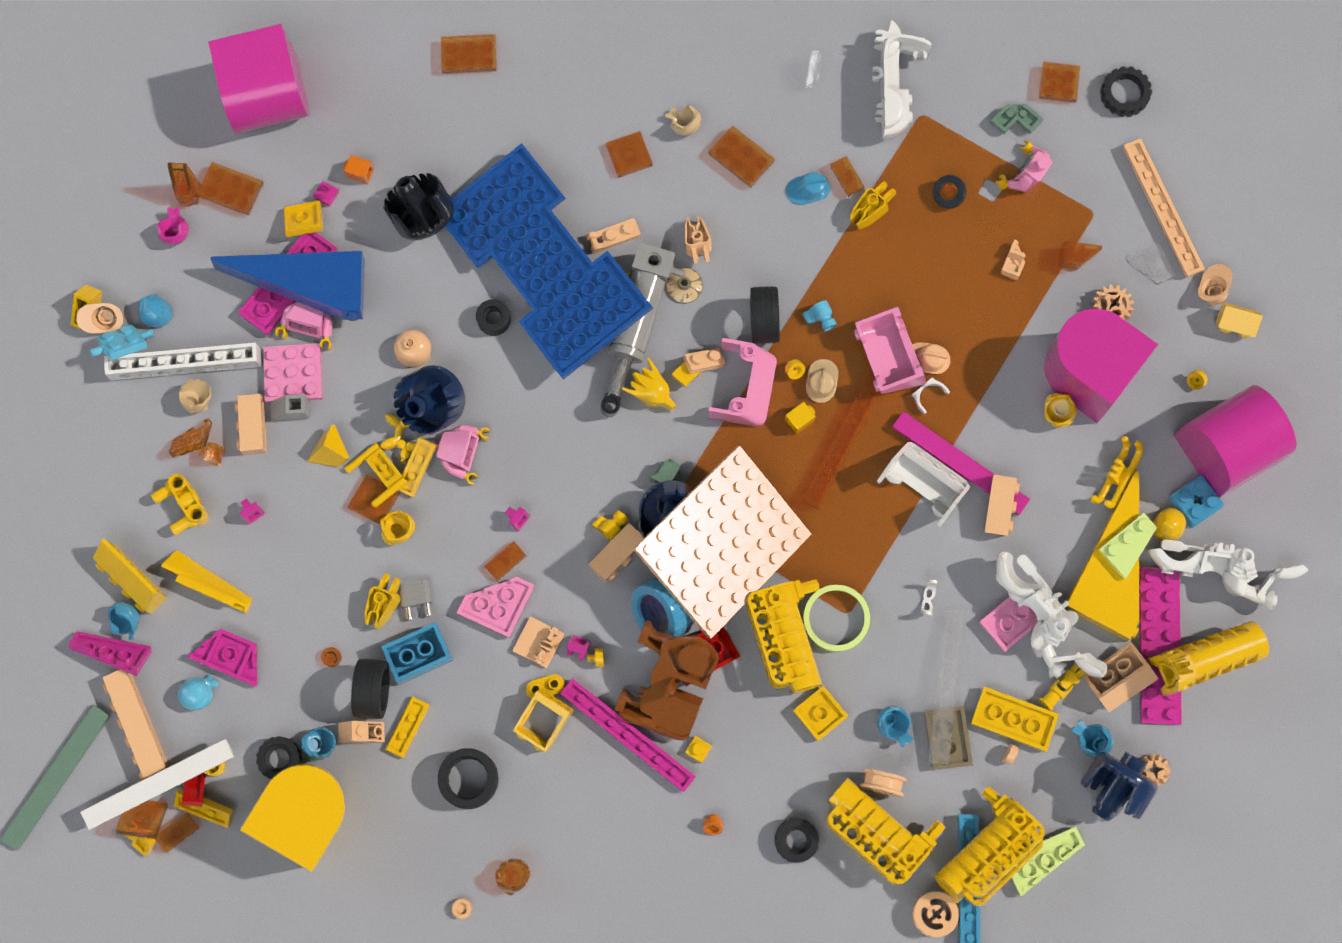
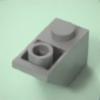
[271,394,309,421]

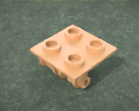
[512,616,565,668]

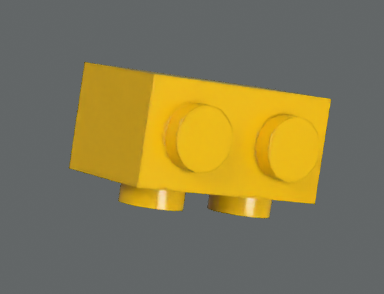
[1215,302,1263,338]

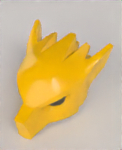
[622,357,676,411]

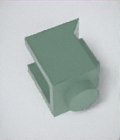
[649,459,680,484]

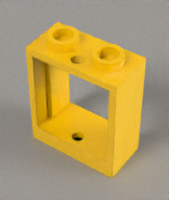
[513,688,574,752]

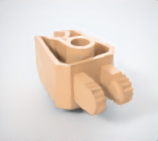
[685,215,712,264]

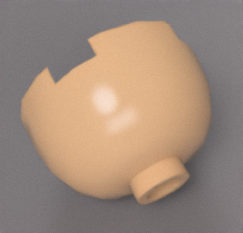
[394,329,432,368]

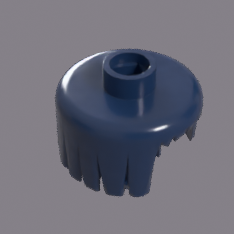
[393,365,465,435]
[639,480,693,539]
[1081,751,1158,821]

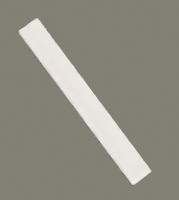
[81,739,235,830]

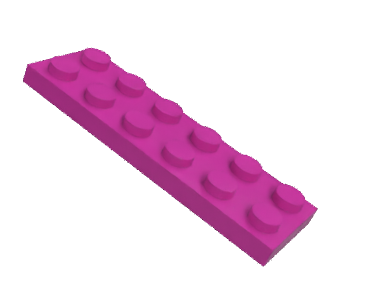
[237,232,338,336]

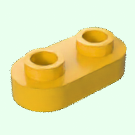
[526,674,565,699]

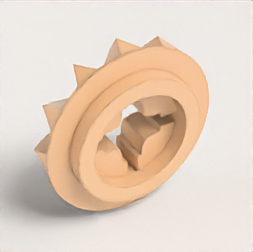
[1141,754,1171,786]

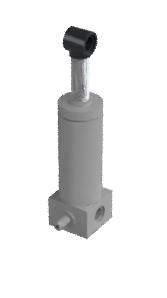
[600,242,685,417]

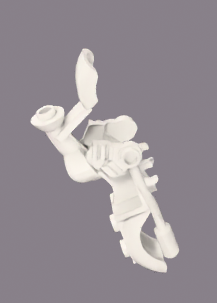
[1147,539,1308,611]
[995,551,1107,678]

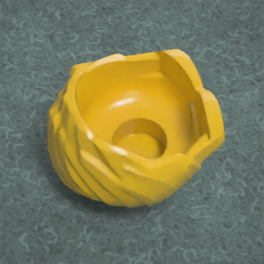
[1044,393,1077,428]
[380,511,416,546]

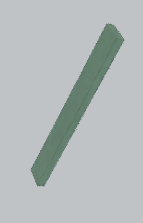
[0,705,111,850]

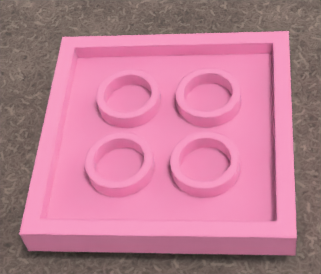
[263,343,323,403]

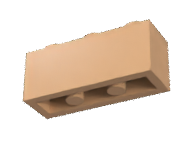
[235,394,267,455]
[984,475,1020,536]
[589,523,643,583]

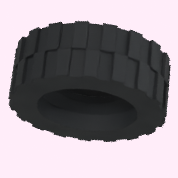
[256,736,302,779]
[775,818,819,863]

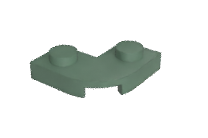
[990,103,1043,135]

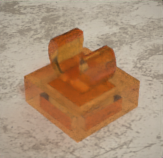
[199,442,224,466]

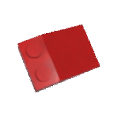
[683,626,740,687]

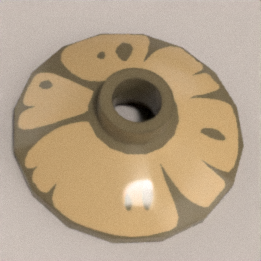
[666,268,703,304]

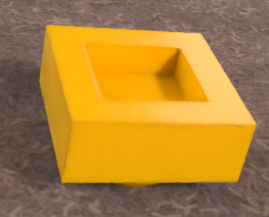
[685,736,712,763]

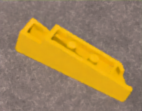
[161,550,253,613]

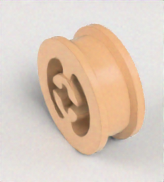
[860,769,907,797]
[912,891,959,937]

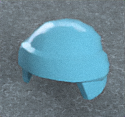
[178,674,219,711]

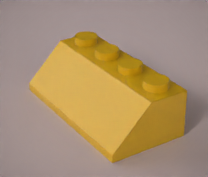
[93,538,167,614]

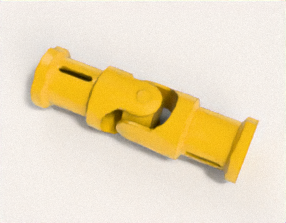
[1038,663,1086,711]

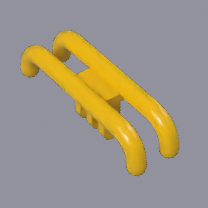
[1090,436,1144,509]

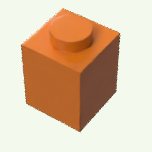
[343,155,374,185]

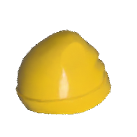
[1153,508,1187,541]

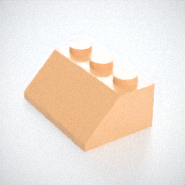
[1083,642,1158,712]

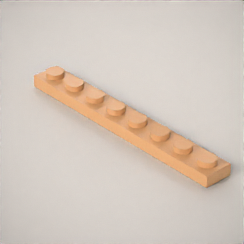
[1123,139,1205,278]

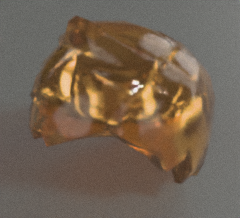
[495,859,530,895]

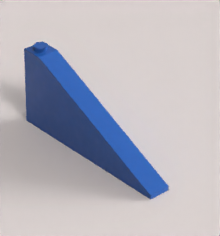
[211,251,365,321]

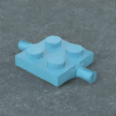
[90,325,154,360]

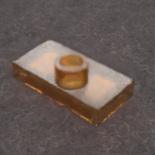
[830,156,865,197]
[154,813,199,853]

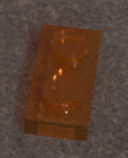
[485,541,527,582]

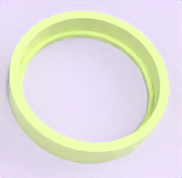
[803,585,870,652]

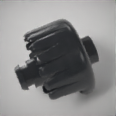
[383,173,454,240]

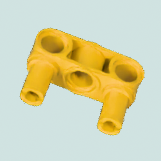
[151,474,209,535]

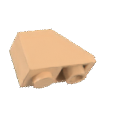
[338,721,385,743]

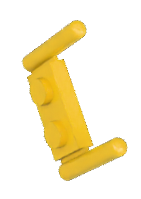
[345,442,408,508]

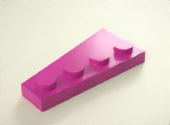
[69,631,152,676]

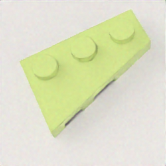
[1098,513,1157,580]

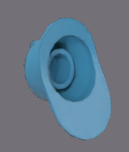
[786,172,830,204]

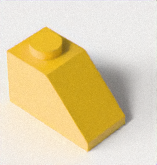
[70,285,102,330]

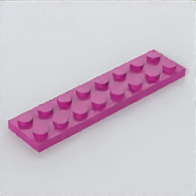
[1139,567,1182,725]

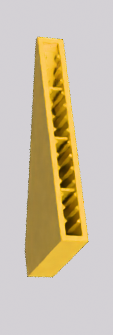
[1064,471,1139,641]

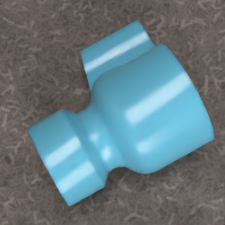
[802,300,837,332]

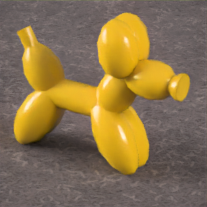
[380,414,416,463]

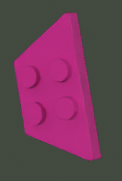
[188,628,258,687]

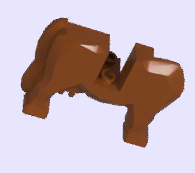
[615,620,719,740]

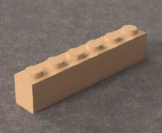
[102,670,170,781]

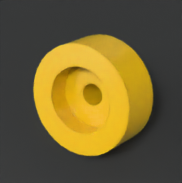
[785,359,805,379]
[1187,370,1208,390]
[588,647,604,668]

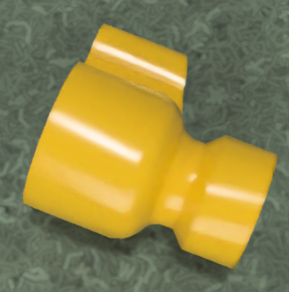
[592,510,629,541]

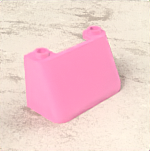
[854,307,926,394]

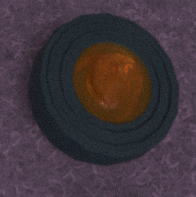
[933,175,967,209]

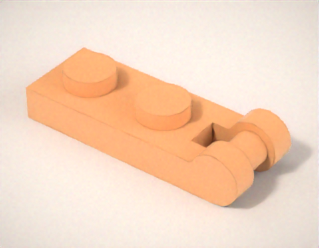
[586,218,641,253]

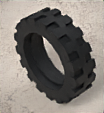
[1100,66,1152,117]

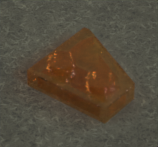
[169,418,213,458]

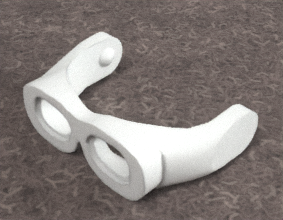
[911,377,950,414]
[921,580,937,616]

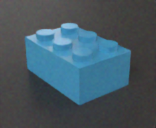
[381,622,454,685]

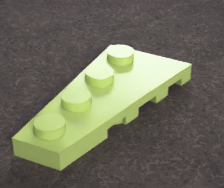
[1009,827,1085,897]

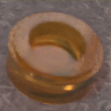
[321,647,342,667]

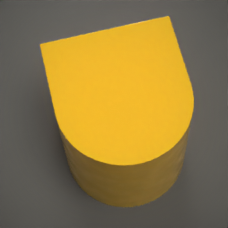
[240,763,345,872]

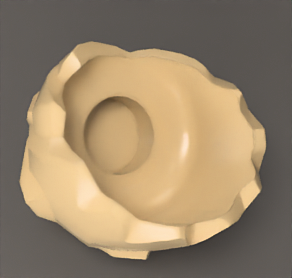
[178,378,211,414]

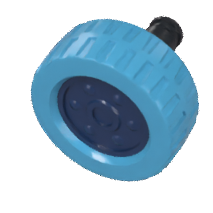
[631,577,693,636]

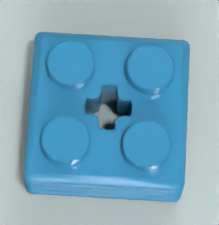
[1169,475,1224,528]

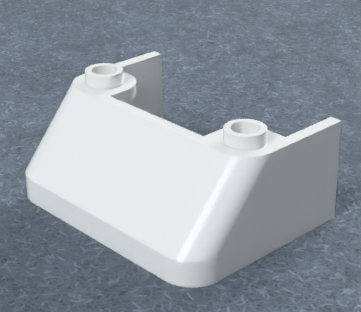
[877,442,970,527]

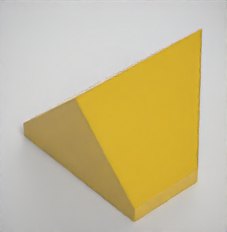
[306,424,349,467]

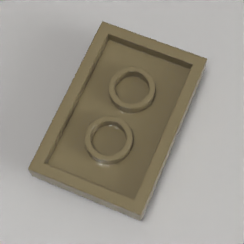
[924,706,973,770]

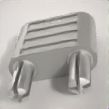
[399,580,432,621]

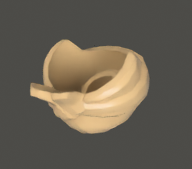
[665,105,701,136]

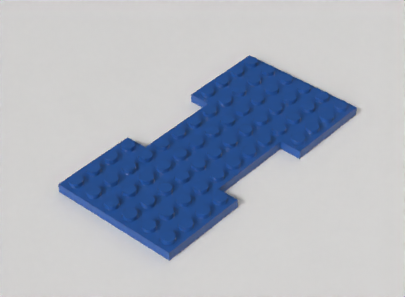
[445,143,653,380]

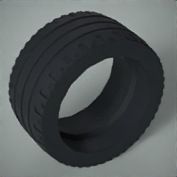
[750,286,780,344]
[351,659,390,719]
[438,748,499,809]

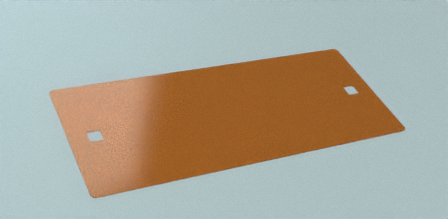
[684,115,1093,613]

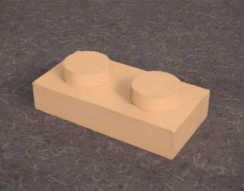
[683,348,726,374]

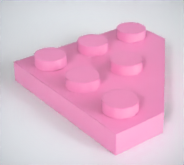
[457,577,535,638]

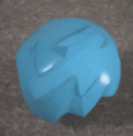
[138,294,173,328]
[301,727,336,762]

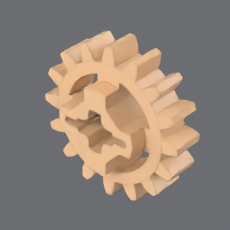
[1092,284,1134,320]

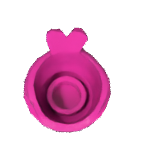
[157,207,189,245]

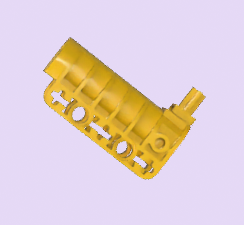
[746,579,822,695]
[1148,621,1269,696]
[826,778,946,885]
[935,786,1045,907]

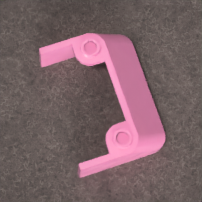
[708,338,777,427]

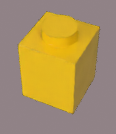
[785,402,816,434]

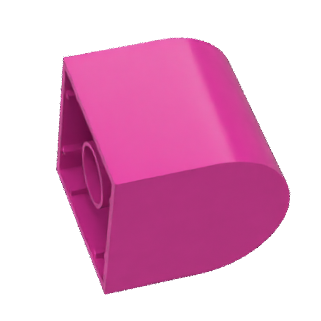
[208,24,309,134]
[1044,309,1158,424]
[1174,385,1297,498]

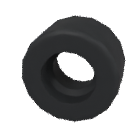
[476,299,511,336]

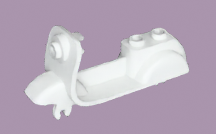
[872,20,931,140]

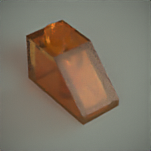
[1059,241,1102,272]

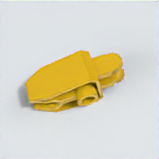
[850,181,896,229]
[365,573,401,629]

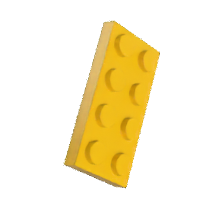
[970,686,1059,752]

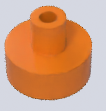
[703,814,723,835]

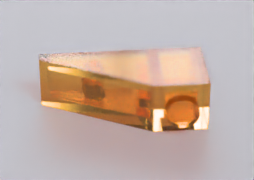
[167,163,201,207]

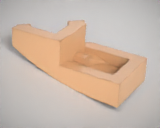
[1000,239,1026,281]

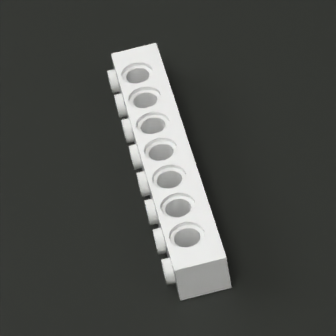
[104,343,262,380]

